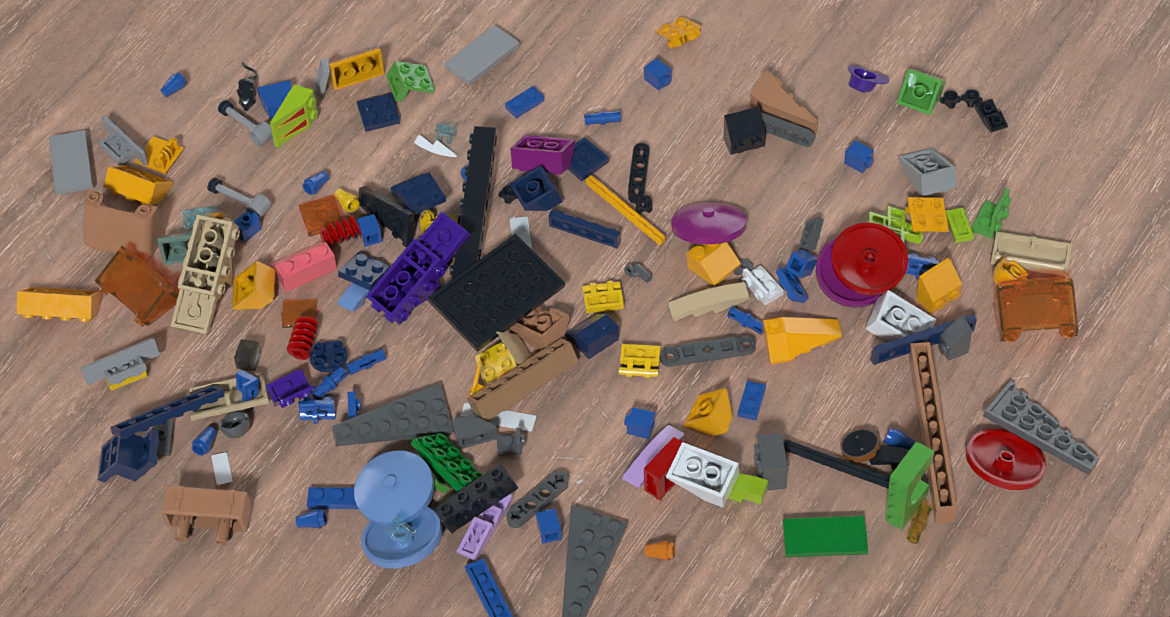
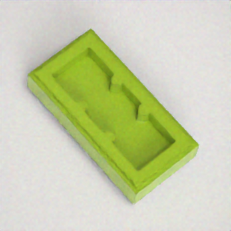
[946,208,974,244]

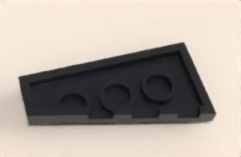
[358,186,414,248]

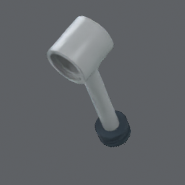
[218,100,273,147]
[207,177,272,219]

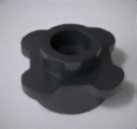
[961,89,983,108]
[940,90,961,109]
[498,185,518,204]
[633,195,653,214]

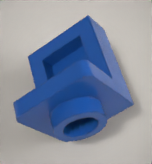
[236,370,259,402]

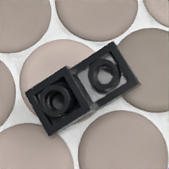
[974,99,1008,133]
[869,445,910,470]

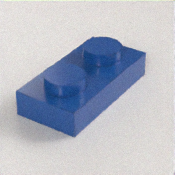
[505,86,544,119]
[775,267,809,303]
[738,381,766,421]
[347,391,361,420]

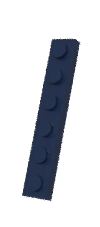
[870,314,977,365]
[110,385,224,439]

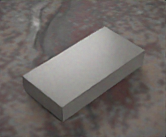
[315,59,330,96]

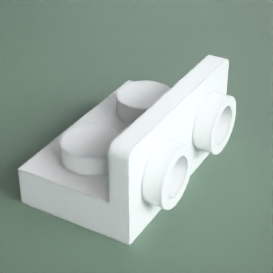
[742,266,784,305]

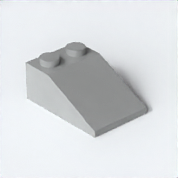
[898,148,957,196]

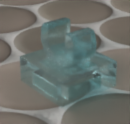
[435,123,457,144]

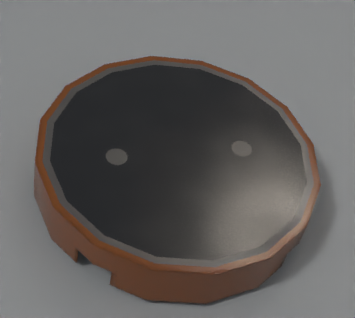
[840,428,881,463]

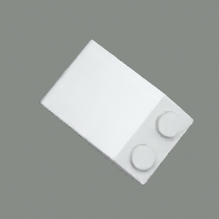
[865,290,936,341]
[666,442,739,508]

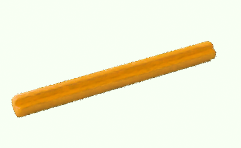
[585,175,666,245]

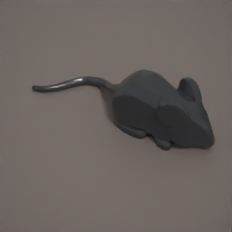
[236,62,258,111]

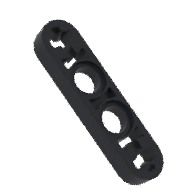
[628,143,650,204]

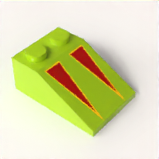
[270,84,318,147]

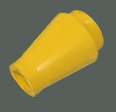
[334,188,359,212]

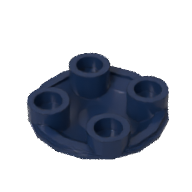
[310,340,348,372]

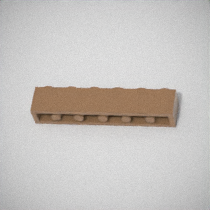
[467,338,579,422]

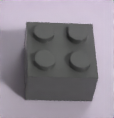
[753,433,788,491]

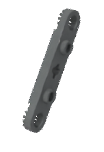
[660,335,756,367]

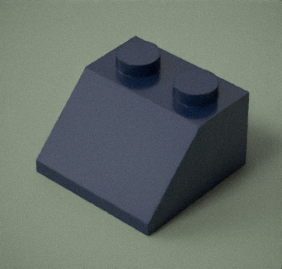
[510,165,563,211]
[565,313,619,359]

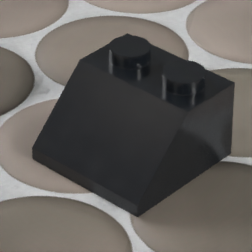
[724,107,766,155]

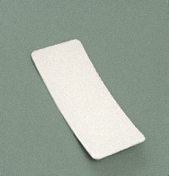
[211,452,233,485]

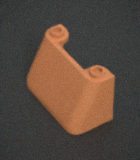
[84,190,165,261]

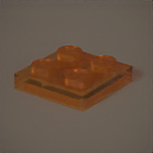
[298,195,342,237]

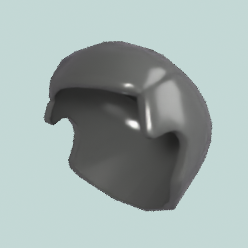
[219,412,250,438]

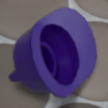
[848,66,890,93]

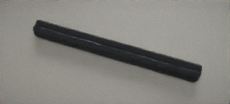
[783,439,890,489]

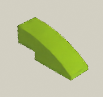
[728,474,769,505]

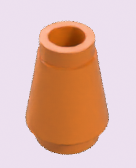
[644,540,675,561]

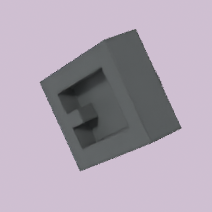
[497,427,525,456]

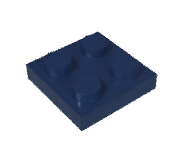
[356,93,400,132]
[568,137,609,181]
[338,252,390,290]

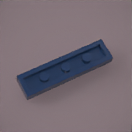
[549,210,621,249]

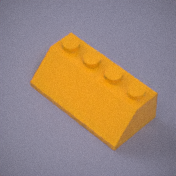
[17,286,102,322]

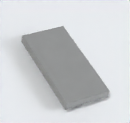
[444,25,520,86]
[49,130,93,195]

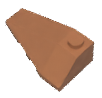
[750,70,818,134]
[509,307,570,351]

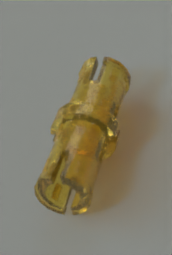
[906,503,932,544]

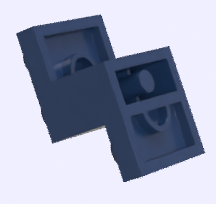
[390,172,446,215]
[97,428,160,483]

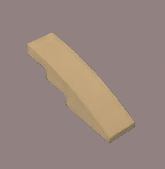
[668,282,750,321]

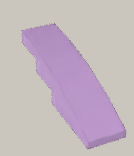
[622,425,685,488]
[456,494,513,560]

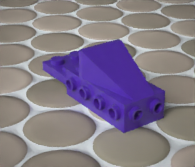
[366,212,471,325]

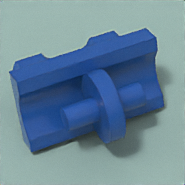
[906,253,940,280]
[298,397,336,424]

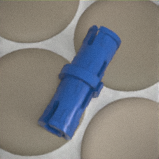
[584,110,621,125]
[727,306,763,335]
[346,349,386,376]
[312,366,348,400]

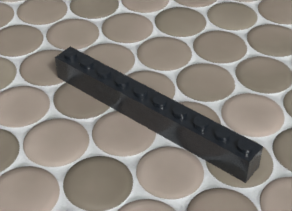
[448,126,498,282]

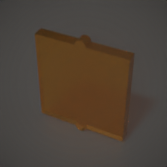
[281,299,318,328]

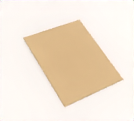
[497,332,532,364]

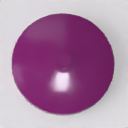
[671,202,747,244]
[816,238,883,308]

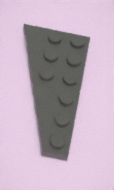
[983,380,1099,475]
[332,383,453,447]
[562,505,628,617]

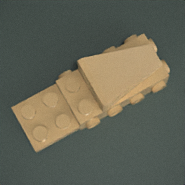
[170,214,240,335]

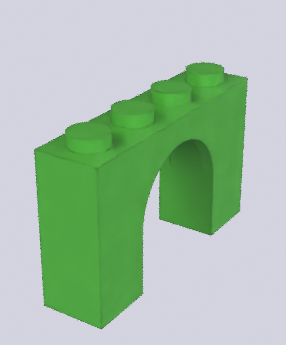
[885,442,934,530]

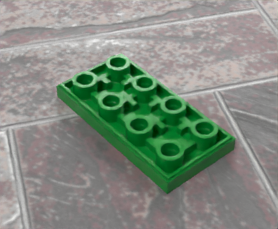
[411,433,483,492]
[782,516,868,558]

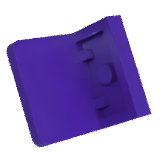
[265,369,315,408]

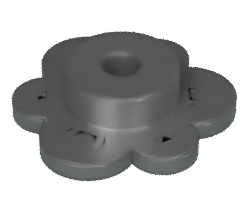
[733,258,753,275]

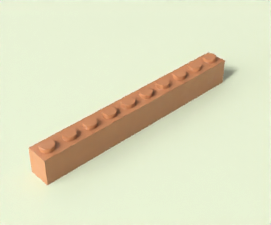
[909,342,957,523]

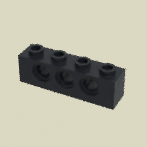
[434,463,518,534]

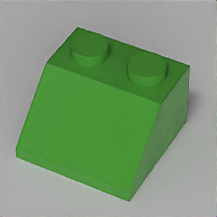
[897,69,947,115]

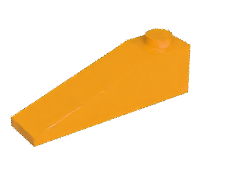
[762,317,842,365]

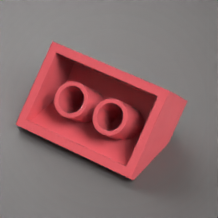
[270,241,337,292]

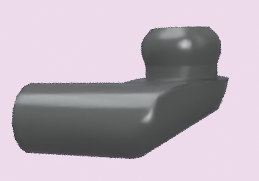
[624,264,652,283]

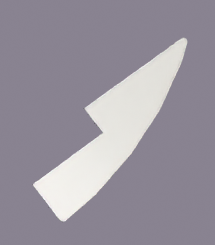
[414,135,457,157]

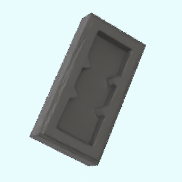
[798,216,824,252]
[153,419,174,456]

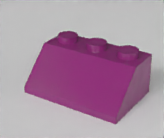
[510,135,576,175]

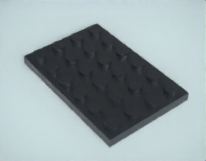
[428,233,565,352]

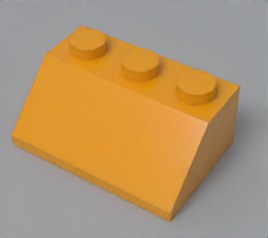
[328,48,385,91]
[103,165,173,205]

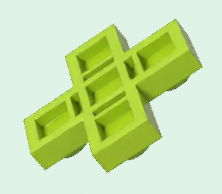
[867,206,923,244]

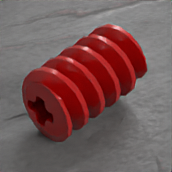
[320,216,361,247]
[287,316,319,360]

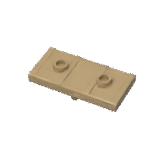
[991,231,1072,277]
[187,373,269,421]

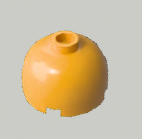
[993,258,1032,296]

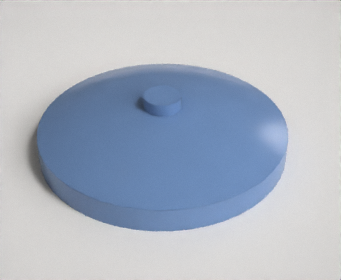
[354,451,434,527]
[361,507,442,569]

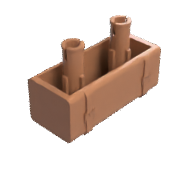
[162,486,252,545]

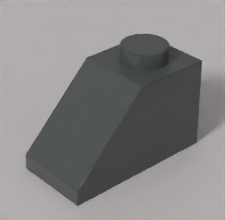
[938,316,972,361]
[452,415,497,450]

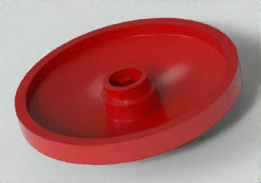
[831,222,908,296]
[966,429,1046,490]

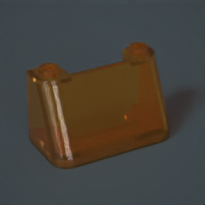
[95,245,180,327]
[993,277,1079,342]

